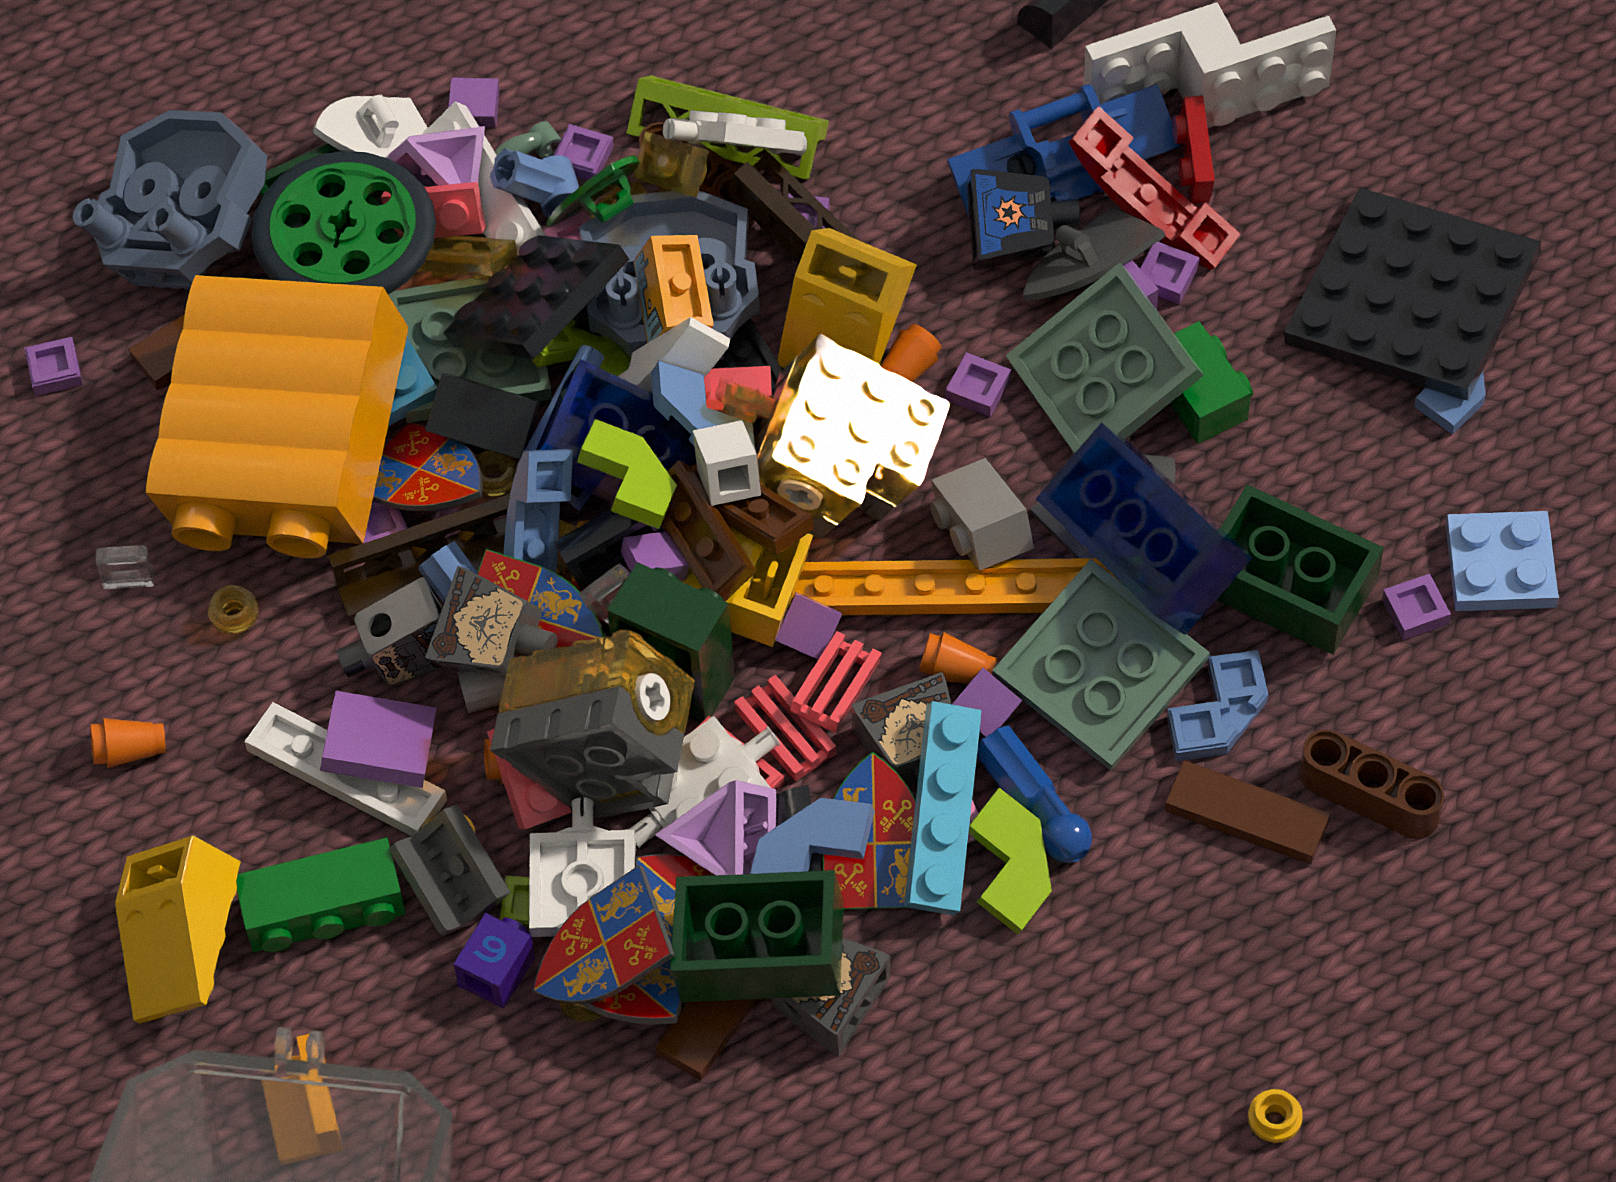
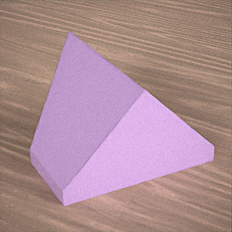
[385,126,485,187]
[655,780,776,875]

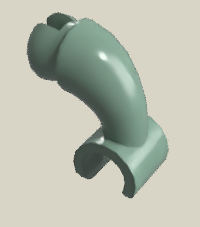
[494,121,562,159]

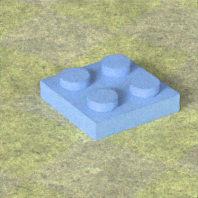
[1445,511,1559,611]

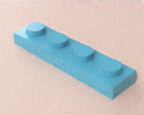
[904,701,982,916]

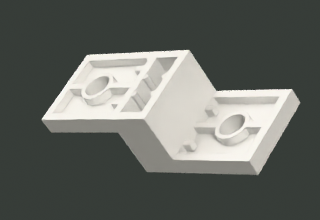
[1083,2,1336,128]

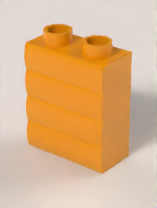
[146,275,409,558]

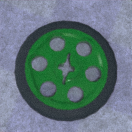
[251,151,436,295]

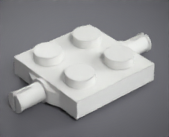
[663,110,807,155]
[627,716,781,848]
[529,797,636,937]

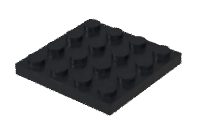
[1284,187,1541,401]

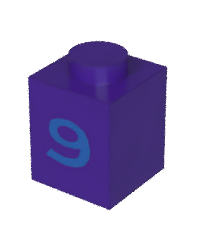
[453,913,535,1009]

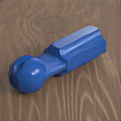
[977,725,1093,863]

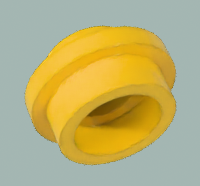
[1248,1089,1303,1143]

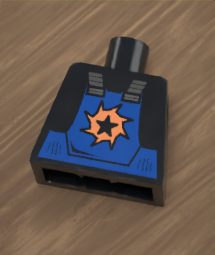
[966,169,1080,270]

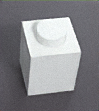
[693,420,761,506]

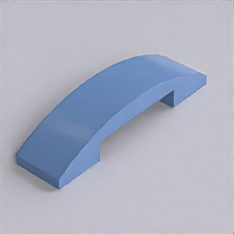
[504,449,573,574]

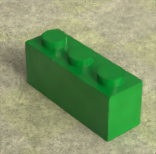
[236,837,406,952]

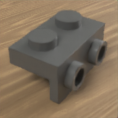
[390,804,511,935]

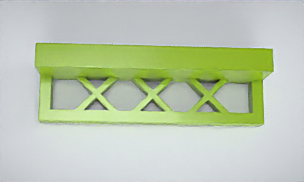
[627,76,829,179]

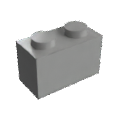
[930,458,1034,571]

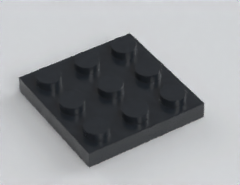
[443,235,630,359]

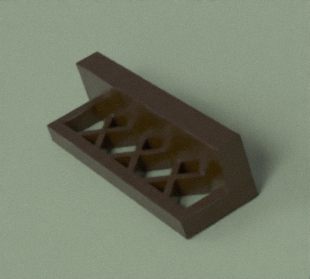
[726,152,858,264]
[328,494,510,626]

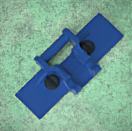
[946,84,1181,218]

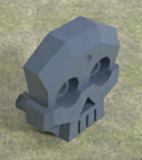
[73,110,267,290]
[579,189,760,360]

